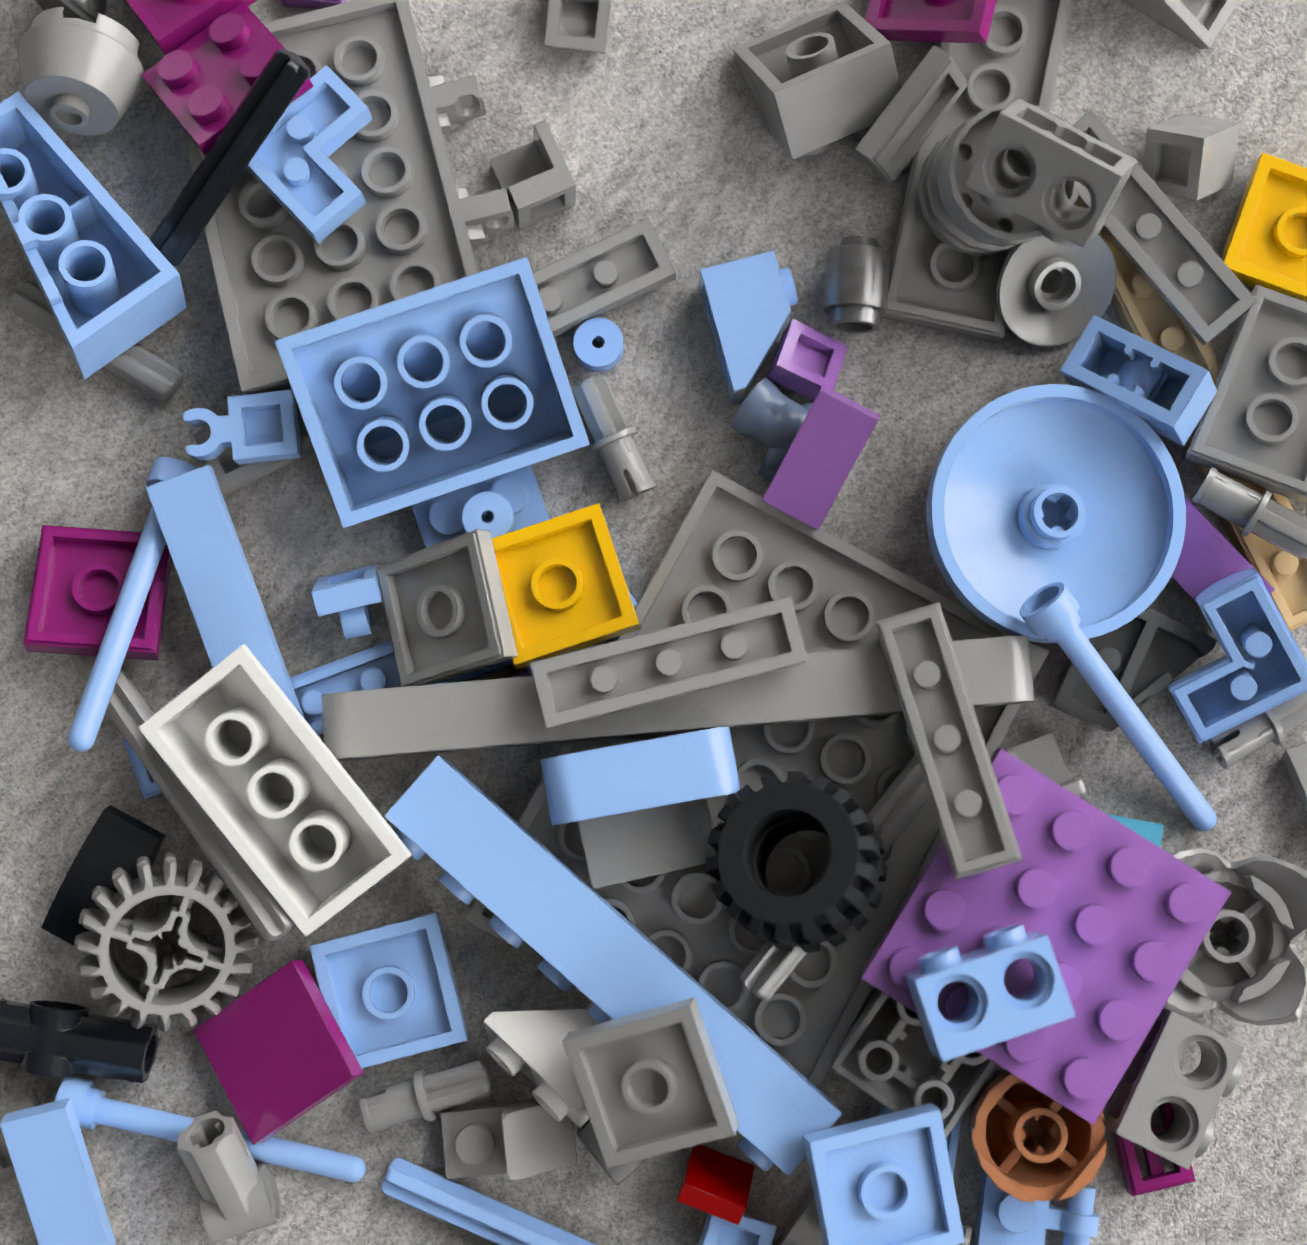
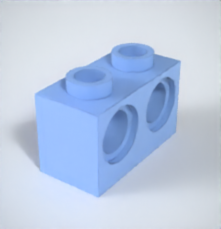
[904,924,1076,1062]

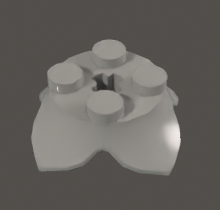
[1164,848,1307,1026]

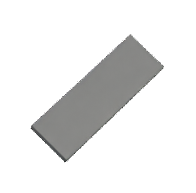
[881,0,1072,343]

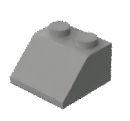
[733,1,901,160]

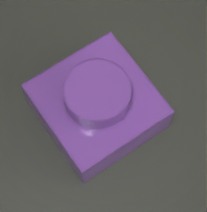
[767,319,848,401]

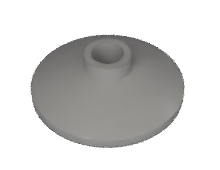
[996,234,1116,347]

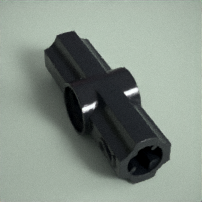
[0,999,159,1083]

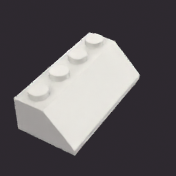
[138,644,412,937]

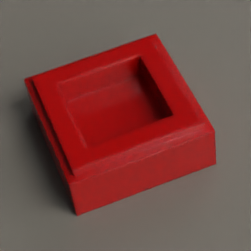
[677,1144,755,1225]

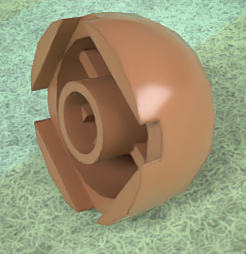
[969,1070,1107,1203]

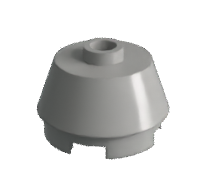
[17,7,146,136]

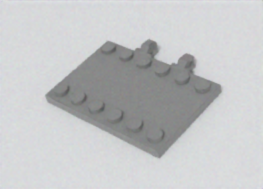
[181,0,515,395]

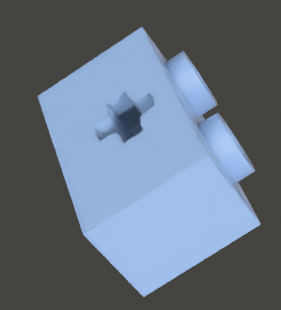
[1060,315,1217,446]

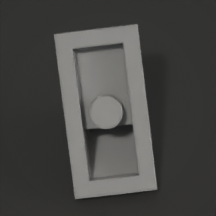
[440,1099,577,1182]

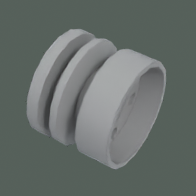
[918,101,1080,257]

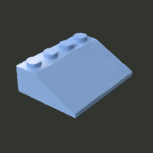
[275,257,590,528]

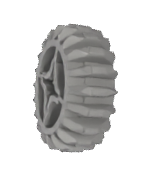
[74,852,258,1033]

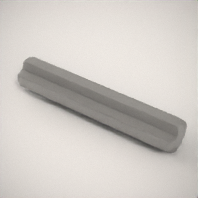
[11,281,181,402]

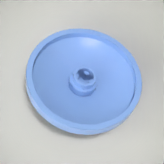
[926,384,1186,643]

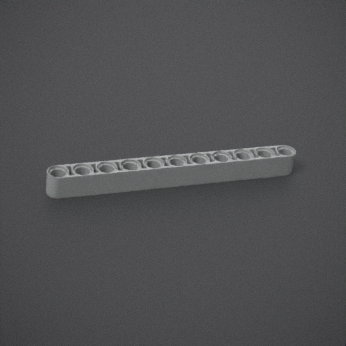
[321,636,1034,761]

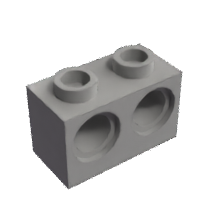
[965,99,1137,249]
[1102,1008,1244,1170]

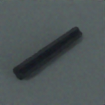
[149,49,310,267]

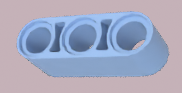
[540,726,741,826]

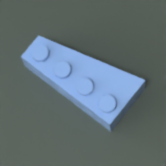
[0,91,187,380]

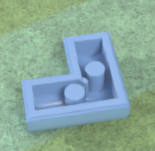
[1168,568,1307,744]

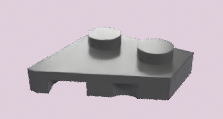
[1049,608,1217,732]

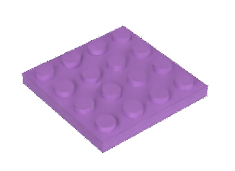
[858,748,1231,1125]

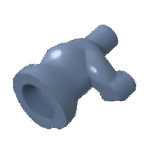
[732,377,814,482]

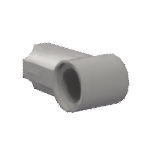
[177,1110,282,1243]

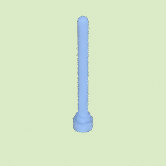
[67,457,197,752]
[1019,582,1217,831]
[54,1076,366,1182]

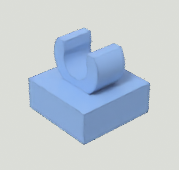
[311,564,382,640]

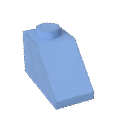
[699,250,798,404]

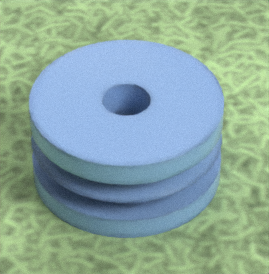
[573,318,624,372]
[462,491,515,538]

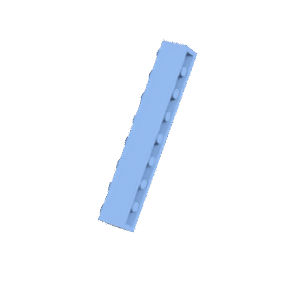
[385,756,842,1176]

